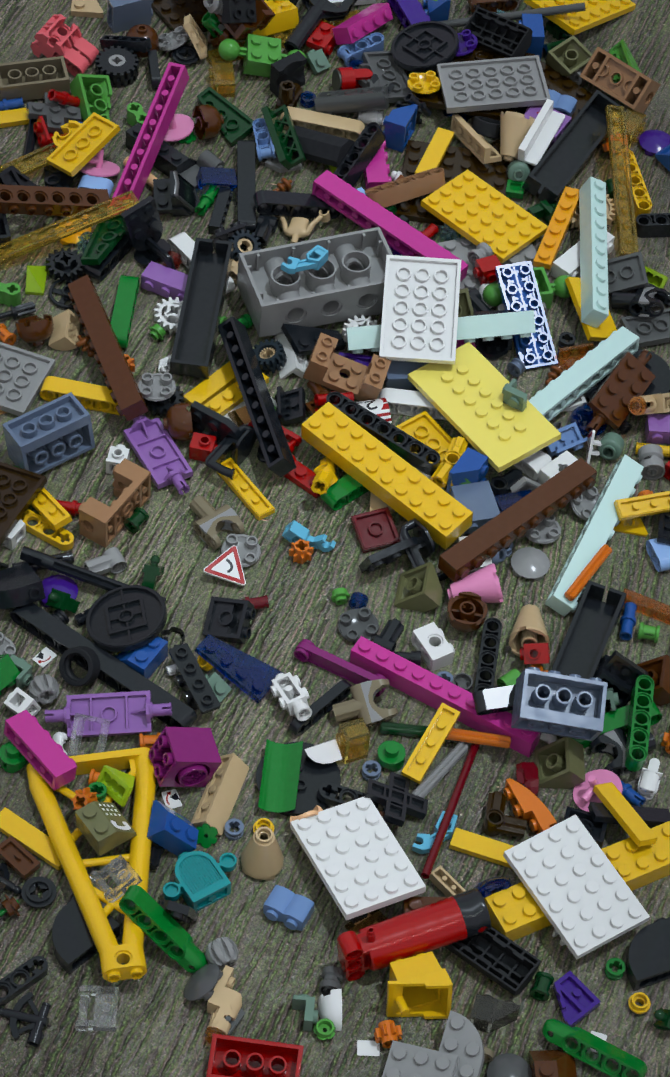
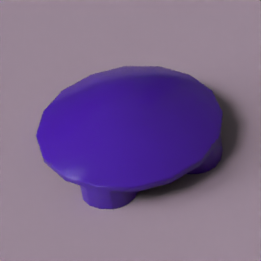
[456,29,478,57]
[639,130,670,156]
[41,575,78,607]

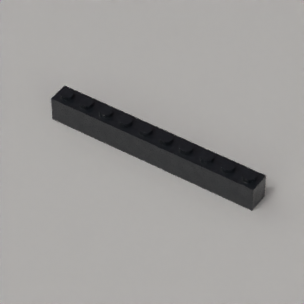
[218,316,296,477]

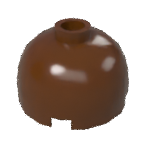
[126,24,159,58]
[192,105,224,140]
[15,314,54,346]
[163,402,193,441]
[447,592,488,633]

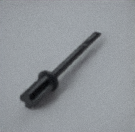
[0,301,36,320]

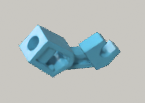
[281,245,329,274]
[282,520,336,552]
[412,811,458,854]

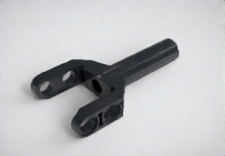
[284,0,357,52]

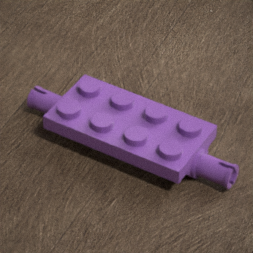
[123,414,193,495]
[45,690,172,738]

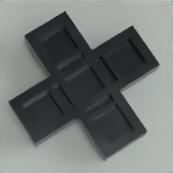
[364,772,428,827]

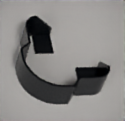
[161,627,185,647]

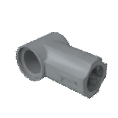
[84,547,127,575]

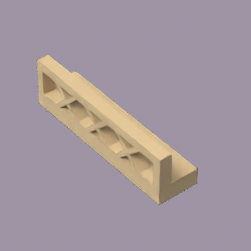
[450,114,502,164]

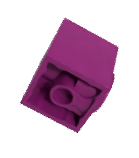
[149,727,222,787]

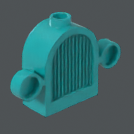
[163,851,237,911]

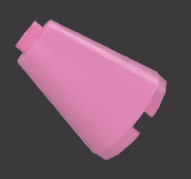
[447,563,504,603]

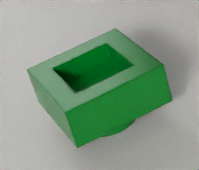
[506,179,524,199]

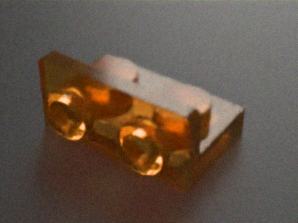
[557,342,594,371]

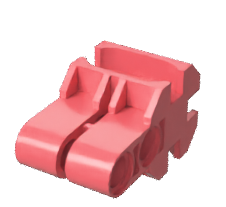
[30,14,99,77]

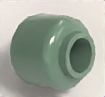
[507,160,530,182]
[598,432,624,461]

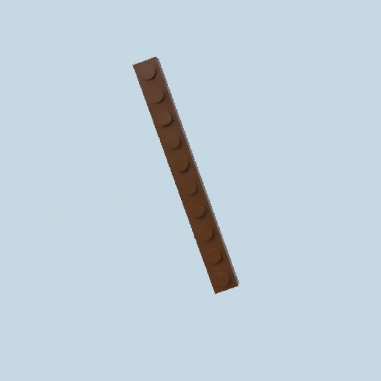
[67,275,148,421]
[438,458,597,582]

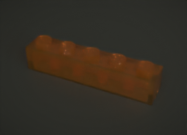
[623,588,670,624]

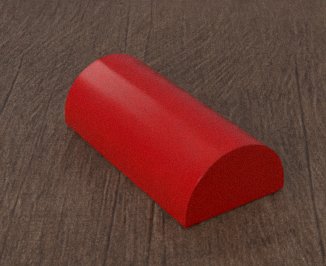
[206,1033,304,1077]

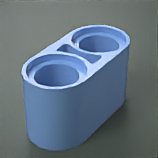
[77,175,114,198]
[645,538,670,572]

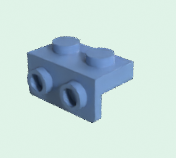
[545,422,588,457]

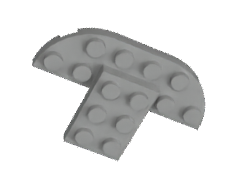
[382,1010,484,1077]

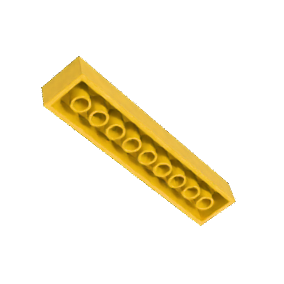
[301,402,473,550]
[484,821,670,941]

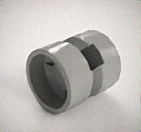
[638,444,665,480]

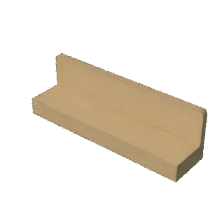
[191,753,249,836]

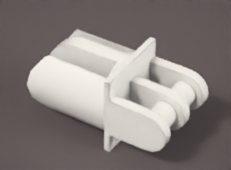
[637,758,663,801]

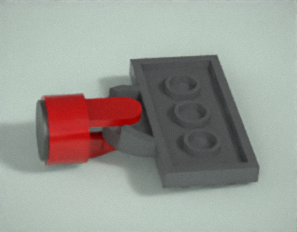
[332,51,413,103]

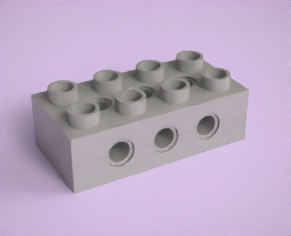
[237,227,393,337]

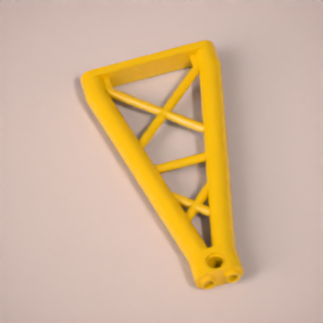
[26,747,156,983]

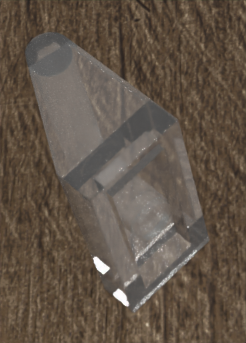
[68,713,111,756]

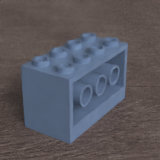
[2,392,95,474]
[511,667,608,741]

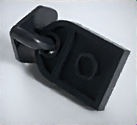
[120,195,176,270]
[190,401,257,480]
[359,518,448,582]

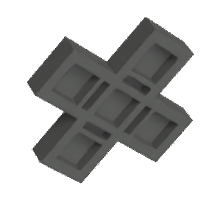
[27,92,81,134]

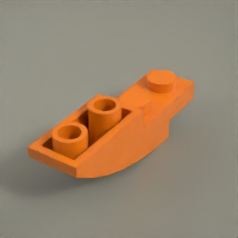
[503,778,557,834]

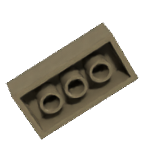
[0,56,70,101]

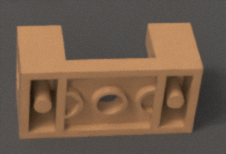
[580,47,661,114]
[303,333,391,401]
[78,458,151,548]

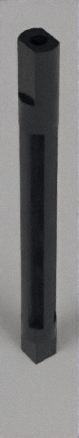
[20,546,166,602]

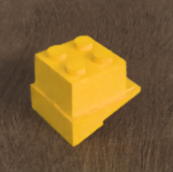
[386,951,453,1019]

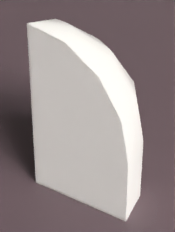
[304,739,342,764]
[318,989,342,1032]

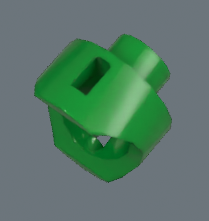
[0,741,28,773]
[376,741,406,772]

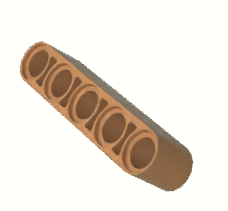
[365,168,446,208]

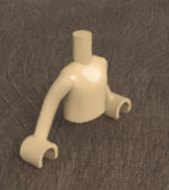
[274,210,330,244]

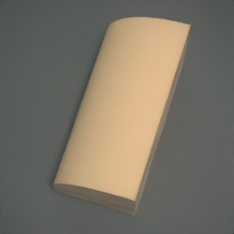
[48,309,81,351]

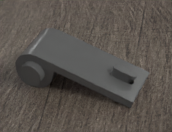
[180,149,225,188]

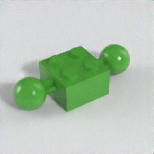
[218,34,307,78]
[482,267,571,309]

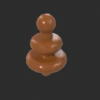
[272,178,293,192]
[76,335,94,357]
[545,365,563,385]

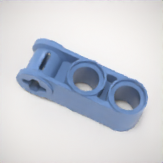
[336,32,384,67]
[252,118,276,162]

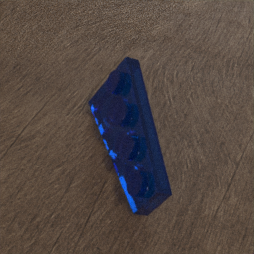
[195,634,283,703]

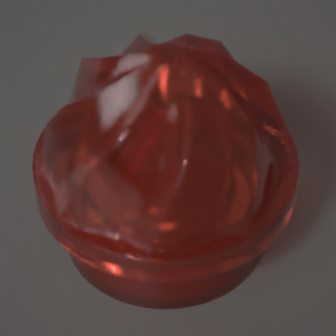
[165,251,182,269]

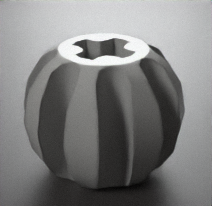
[28,674,60,705]
[205,937,239,970]

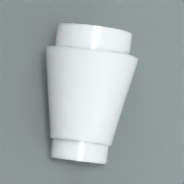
[358,110,385,126]

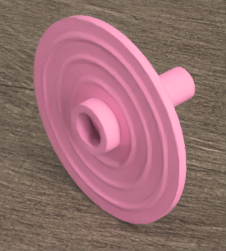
[164,114,194,142]
[80,148,120,177]
[573,769,623,812]

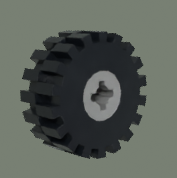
[95,46,139,88]

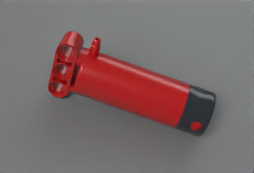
[337,888,492,981]

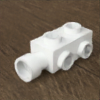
[270,672,312,721]

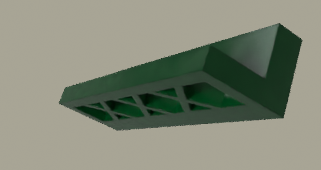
[261,104,306,170]

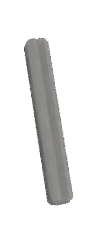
[412,742,468,798]

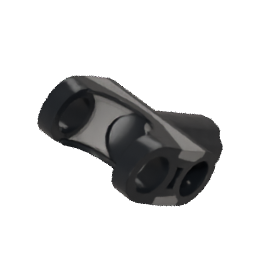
[611,287,669,317]
[589,728,656,776]

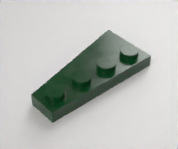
[197,86,254,147]
[80,213,126,266]

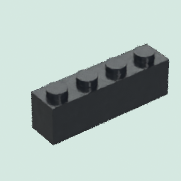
[126,123,197,178]

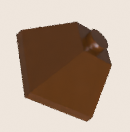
[637,654,670,706]
[528,1050,577,1077]

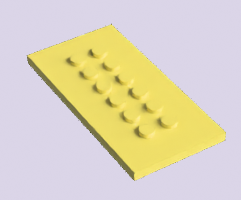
[408,342,561,473]

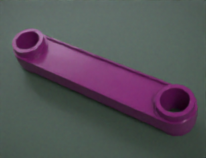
[294,639,387,697]

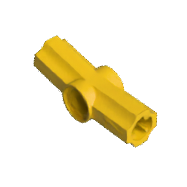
[430,436,469,488]
[311,457,338,495]

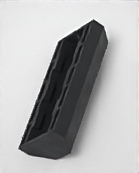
[461,6,533,58]
[286,125,355,167]
[444,927,541,996]

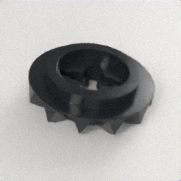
[172,45,199,67]
[21,876,57,909]

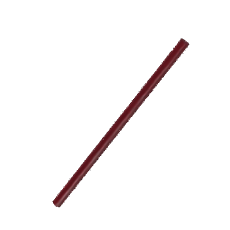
[421,743,480,879]

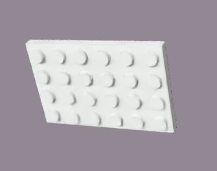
[379,255,461,365]
[290,796,426,920]
[503,814,650,960]

